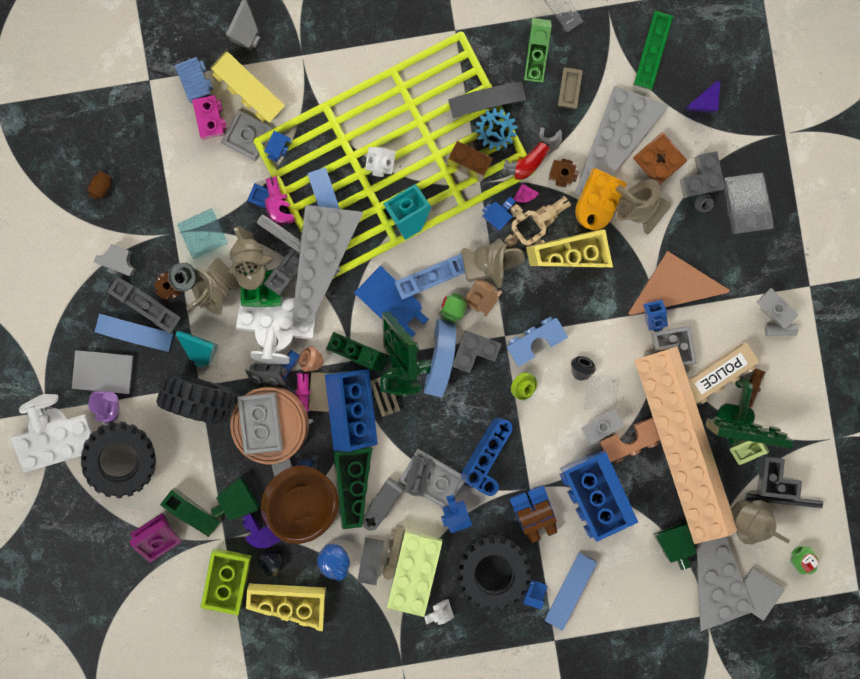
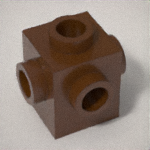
[548,159,579,188]
[154,272,182,300]

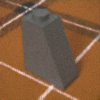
[357,538,384,585]

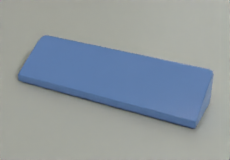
[545,553,597,631]

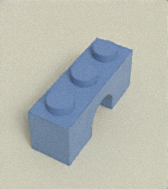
[506,316,568,367]

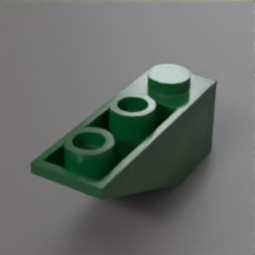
[326,332,390,373]
[160,487,220,537]

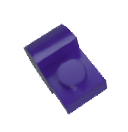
[242,512,281,548]

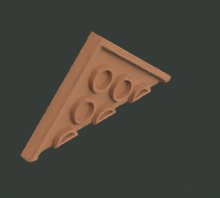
[628,251,730,315]

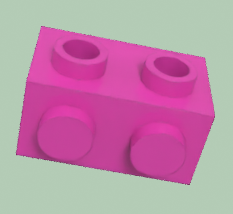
[192,95,227,140]

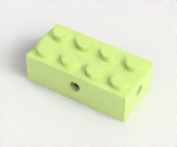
[387,530,442,617]

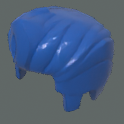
[317,544,350,581]

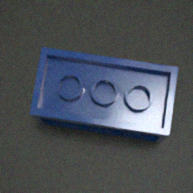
[559,449,639,542]

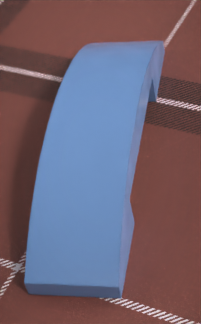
[308,167,340,209]
[394,254,465,299]
[95,314,174,352]
[423,319,456,398]

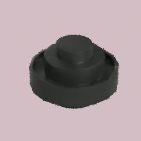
[168,263,198,291]

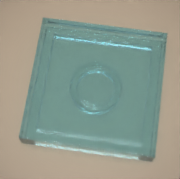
[177,208,228,259]

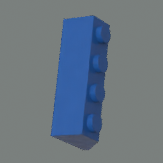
[325,369,378,452]

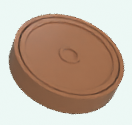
[230,386,309,464]

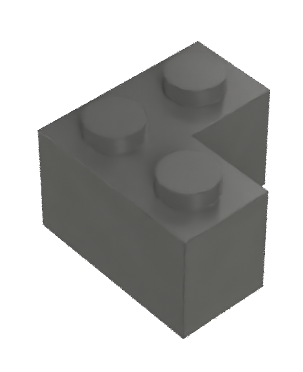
[680,151,725,199]
[452,330,501,373]
[757,456,802,500]

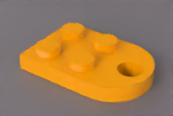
[575,168,627,230]

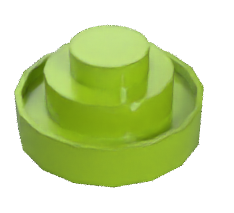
[511,372,537,400]

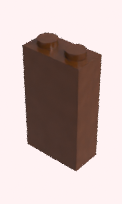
[447,141,493,182]

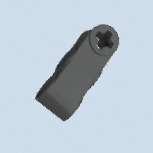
[363,477,405,531]

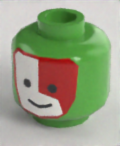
[440,293,467,323]
[790,545,819,575]

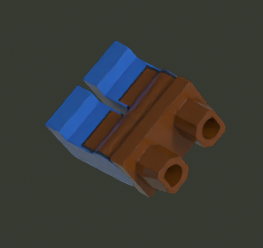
[509,485,558,543]

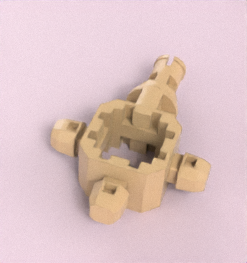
[504,196,571,247]

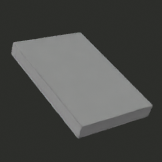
[72,350,134,394]
[237,392,283,455]
[399,449,465,508]

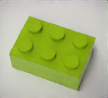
[200,548,252,615]

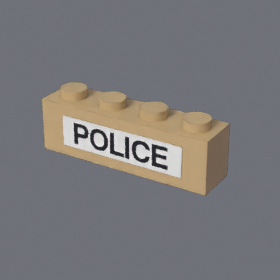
[688,342,759,405]

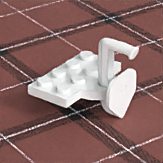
[236,296,317,365]
[11,394,92,473]

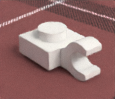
[424,599,454,625]

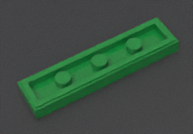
[633,11,673,90]

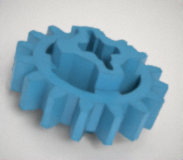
[475,108,517,151]

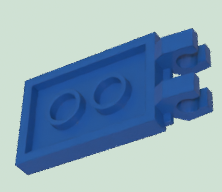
[354,265,429,338]

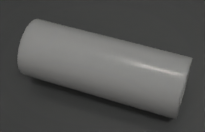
[765,324,798,336]

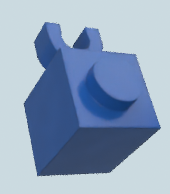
[482,197,516,232]
[441,494,472,533]

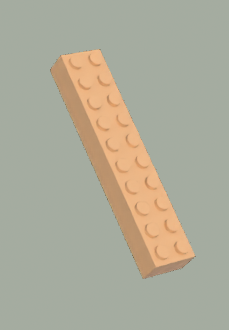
[634,346,738,544]

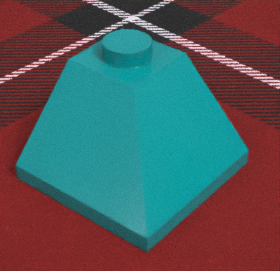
[383,184,432,240]
[176,331,218,368]

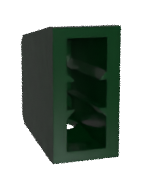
[211,476,260,521]
[653,521,696,570]

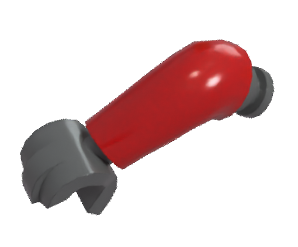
[503,127,562,180]

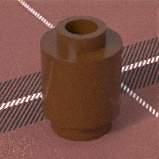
[86,171,112,200]

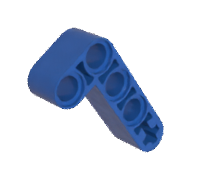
[461,418,512,496]

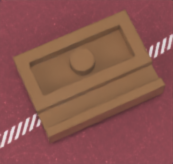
[464,279,502,317]

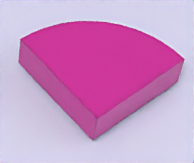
[513,183,539,203]

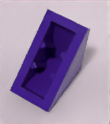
[686,81,720,113]

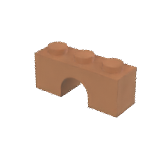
[598,417,660,464]

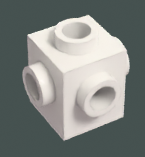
[365,147,396,177]

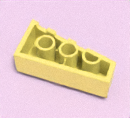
[210,52,285,123]
[526,230,613,267]
[246,583,326,632]

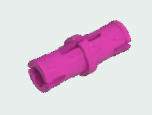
[295,373,310,412]

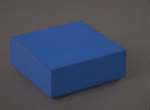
[247,183,269,208]

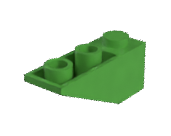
[524,18,551,82]

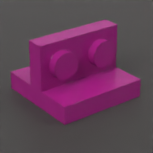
[129,513,182,563]

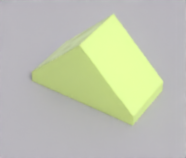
[729,440,769,465]

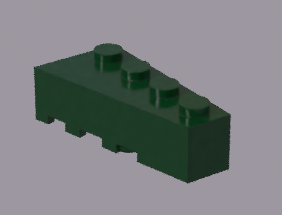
[333,447,373,530]

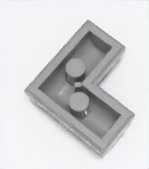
[651,326,697,366]

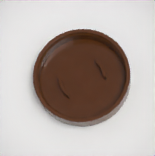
[261,466,339,544]

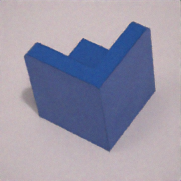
[522,579,547,610]

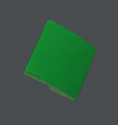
[240,269,282,308]

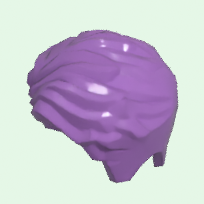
[88,391,120,424]

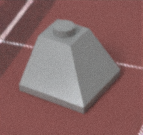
[226,0,260,51]

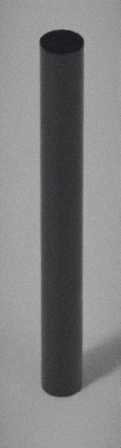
[746,493,823,508]

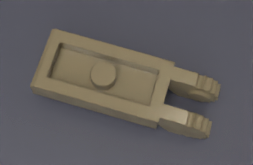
[383,525,404,580]

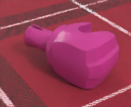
[264,176,295,226]

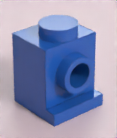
[264,131,293,162]
[643,300,668,332]

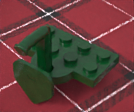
[380,311,432,396]
[705,377,793,448]

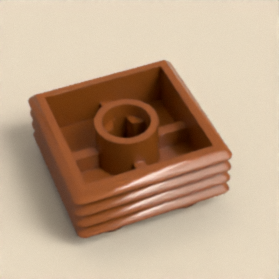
[633,132,687,185]

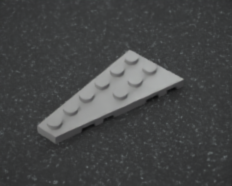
[574,86,668,196]
[292,205,363,323]
[696,537,754,631]

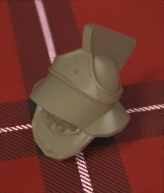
[615,179,671,234]
[228,226,273,290]
[461,238,525,288]
[186,258,240,315]
[731,500,790,545]

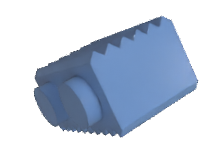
[175,57,214,104]

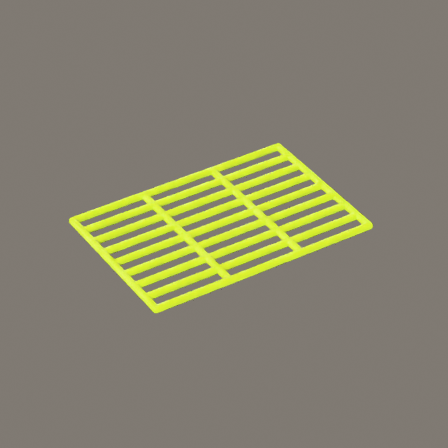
[253,32,535,279]

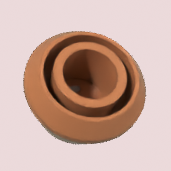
[299,346,324,371]

